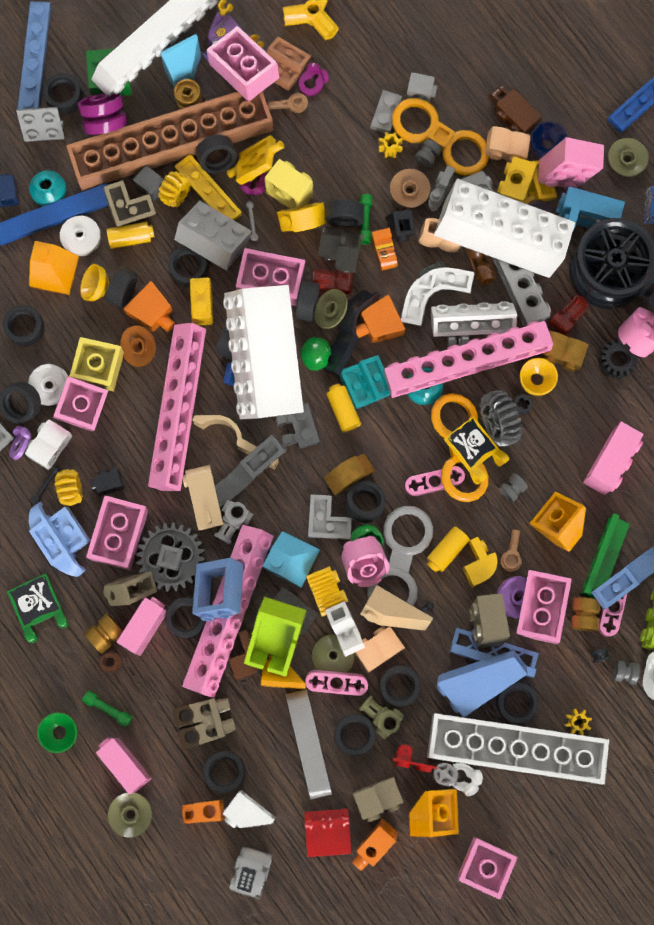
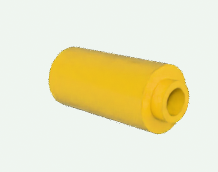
[107,222,154,249]
[326,384,361,432]
[426,526,470,573]

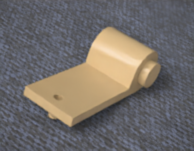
[182,465,224,531]

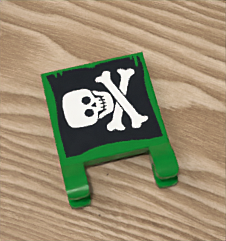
[7,573,69,643]

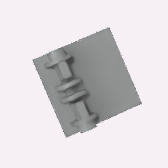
[16,107,64,142]

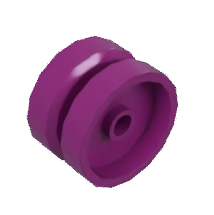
[77,93,128,135]

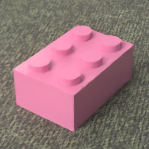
[207,26,279,102]
[538,137,604,190]
[236,248,305,306]
[583,422,643,495]
[86,496,149,571]

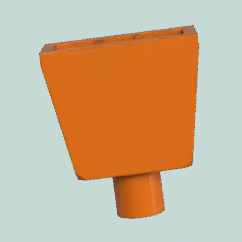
[124,281,175,332]
[356,295,405,343]
[352,818,399,871]

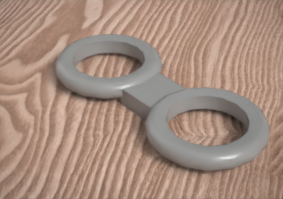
[367,506,433,607]

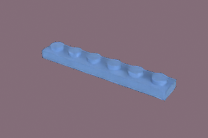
[18,1,51,109]

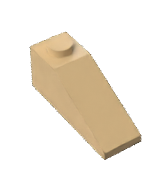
[361,586,433,631]

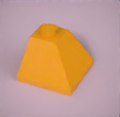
[29,241,79,295]
[530,492,586,552]
[261,656,306,689]
[409,789,459,837]

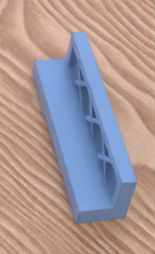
[449,628,539,678]

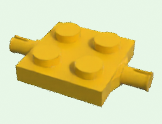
[227,135,284,185]

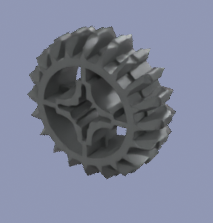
[479,390,523,447]

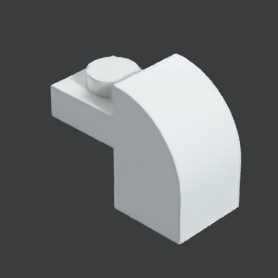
[325,601,365,656]

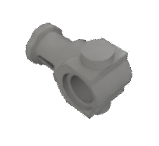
[214,500,254,545]

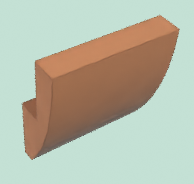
[267,37,311,91]

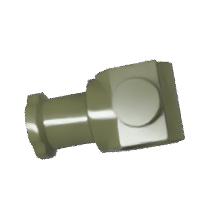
[359,695,404,739]

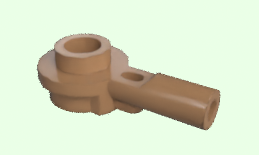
[268,93,308,113]
[500,530,522,572]

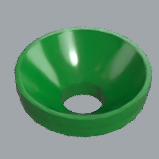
[37,712,78,753]

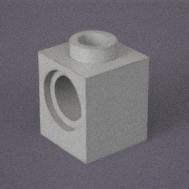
[406,72,437,103]

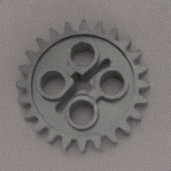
[136,523,206,592]

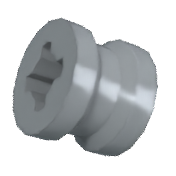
[434,763,458,786]

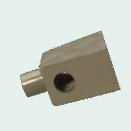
[103,571,157,606]

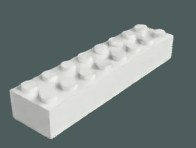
[91,0,219,97]
[427,713,609,784]

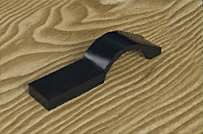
[322,289,381,375]

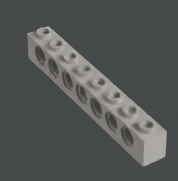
[461,171,551,327]

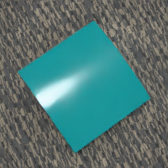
[339,355,391,410]

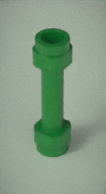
[359,194,372,244]
[82,690,133,728]

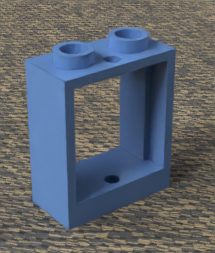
[192,558,244,621]

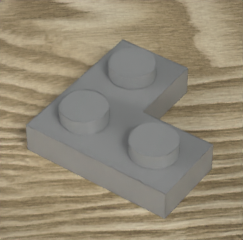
[308,494,352,540]

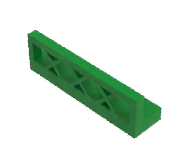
[580,513,630,599]

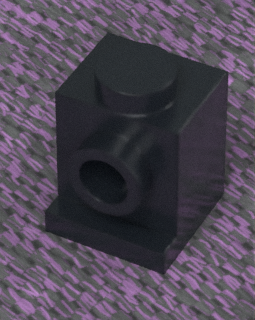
[385,210,416,243]
[90,466,124,496]

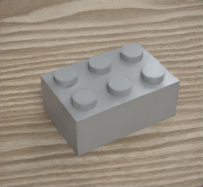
[174,201,252,270]

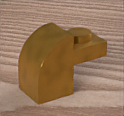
[324,454,375,495]

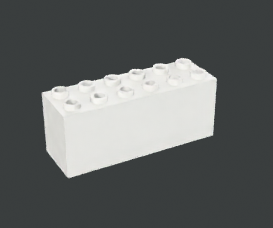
[434,179,575,278]
[223,285,304,419]

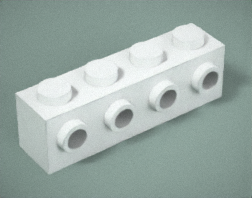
[431,302,517,337]

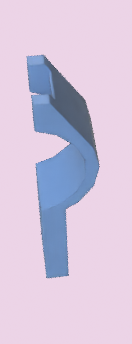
[591,546,654,610]

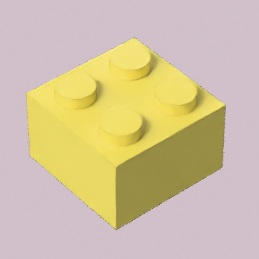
[265,159,313,209]
[69,337,124,392]

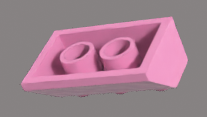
[516,570,572,644]

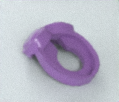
[9,426,32,460]

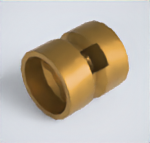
[174,79,202,110]
[571,598,601,631]
[84,613,123,654]

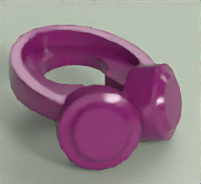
[299,63,329,96]
[239,173,266,196]

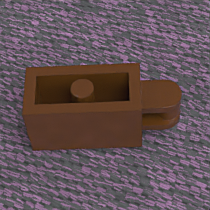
[489,86,542,135]

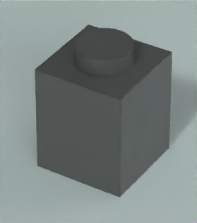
[133,165,164,202]

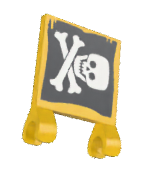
[444,416,509,484]

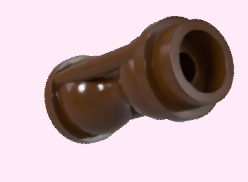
[464,247,496,285]

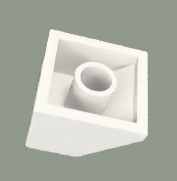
[223,790,276,828]

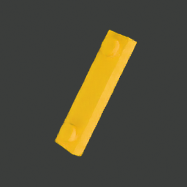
[174,154,242,221]

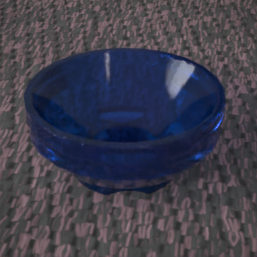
[531,121,568,157]

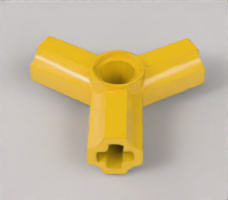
[283,0,339,40]

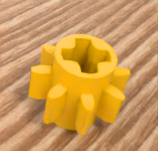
[379,132,403,158]
[564,709,592,736]

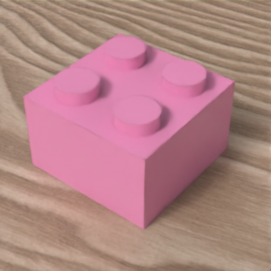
[53,376,108,432]
[456,837,517,899]

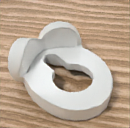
[449,763,483,796]

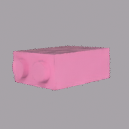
[117,597,166,656]
[96,737,152,795]

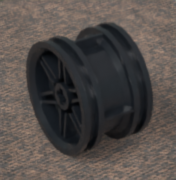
[569,218,654,309]

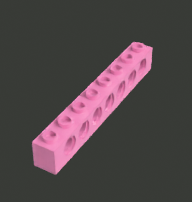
[384,321,553,398]
[148,323,206,491]
[182,525,273,698]

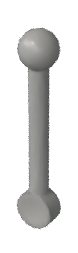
[246,201,259,242]

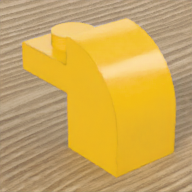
[277,202,327,232]
[463,537,497,588]

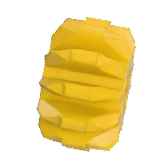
[158,171,191,207]
[55,469,83,506]

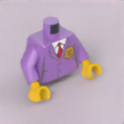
[203,0,264,62]

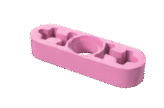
[405,466,465,496]
[599,593,628,637]
[305,670,368,696]

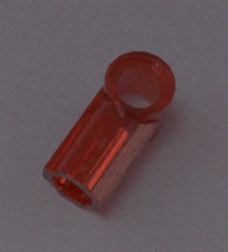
[312,269,354,295]
[549,294,590,335]

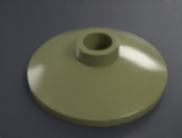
[608,138,649,177]
[314,289,348,329]
[312,634,355,678]
[108,793,152,838]

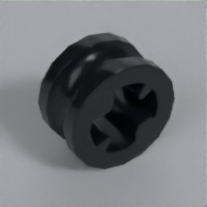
[513,394,533,415]
[590,648,611,663]

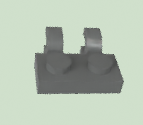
[275,403,320,449]

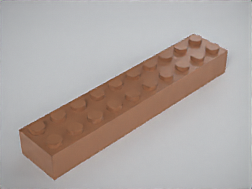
[66,92,274,191]

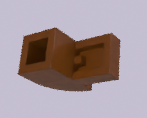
[229,630,259,680]

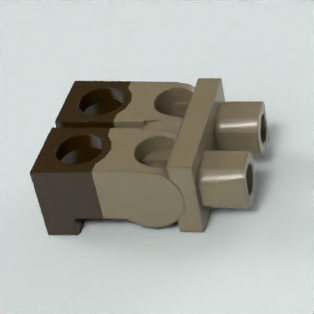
[172,698,236,750]

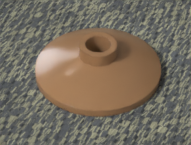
[390,169,430,208]

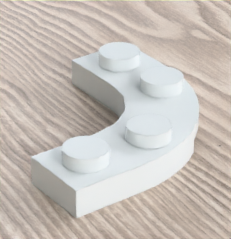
[401,268,475,326]

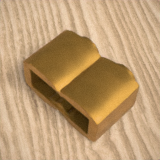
[540,331,589,372]

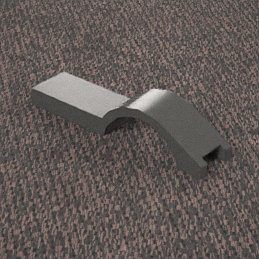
[215,434,287,508]

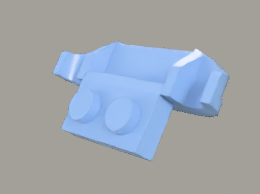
[29,502,91,577]

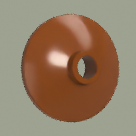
[120,325,156,367]

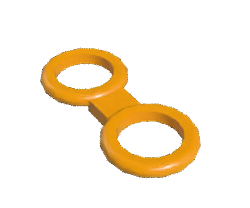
[392,98,489,176]
[431,393,489,502]

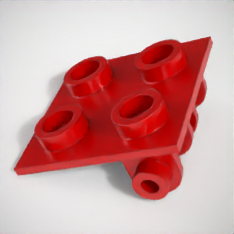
[391,744,437,773]
[304,809,351,857]

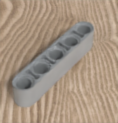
[286,689,332,800]

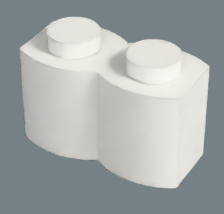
[25,420,72,470]

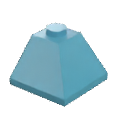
[160,34,201,88]
[262,531,320,588]

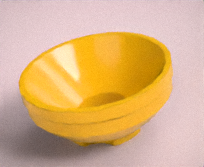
[80,264,110,302]
[520,358,558,396]

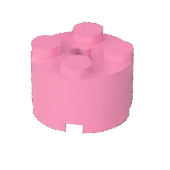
[618,307,654,357]
[341,536,389,587]

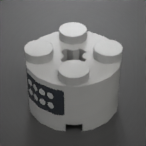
[230,847,272,899]

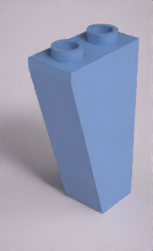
[437,650,527,717]

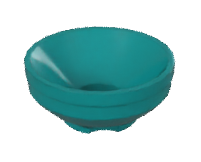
[29,170,67,206]
[407,368,443,405]

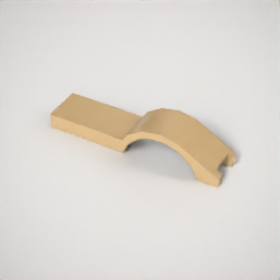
[192,415,279,470]

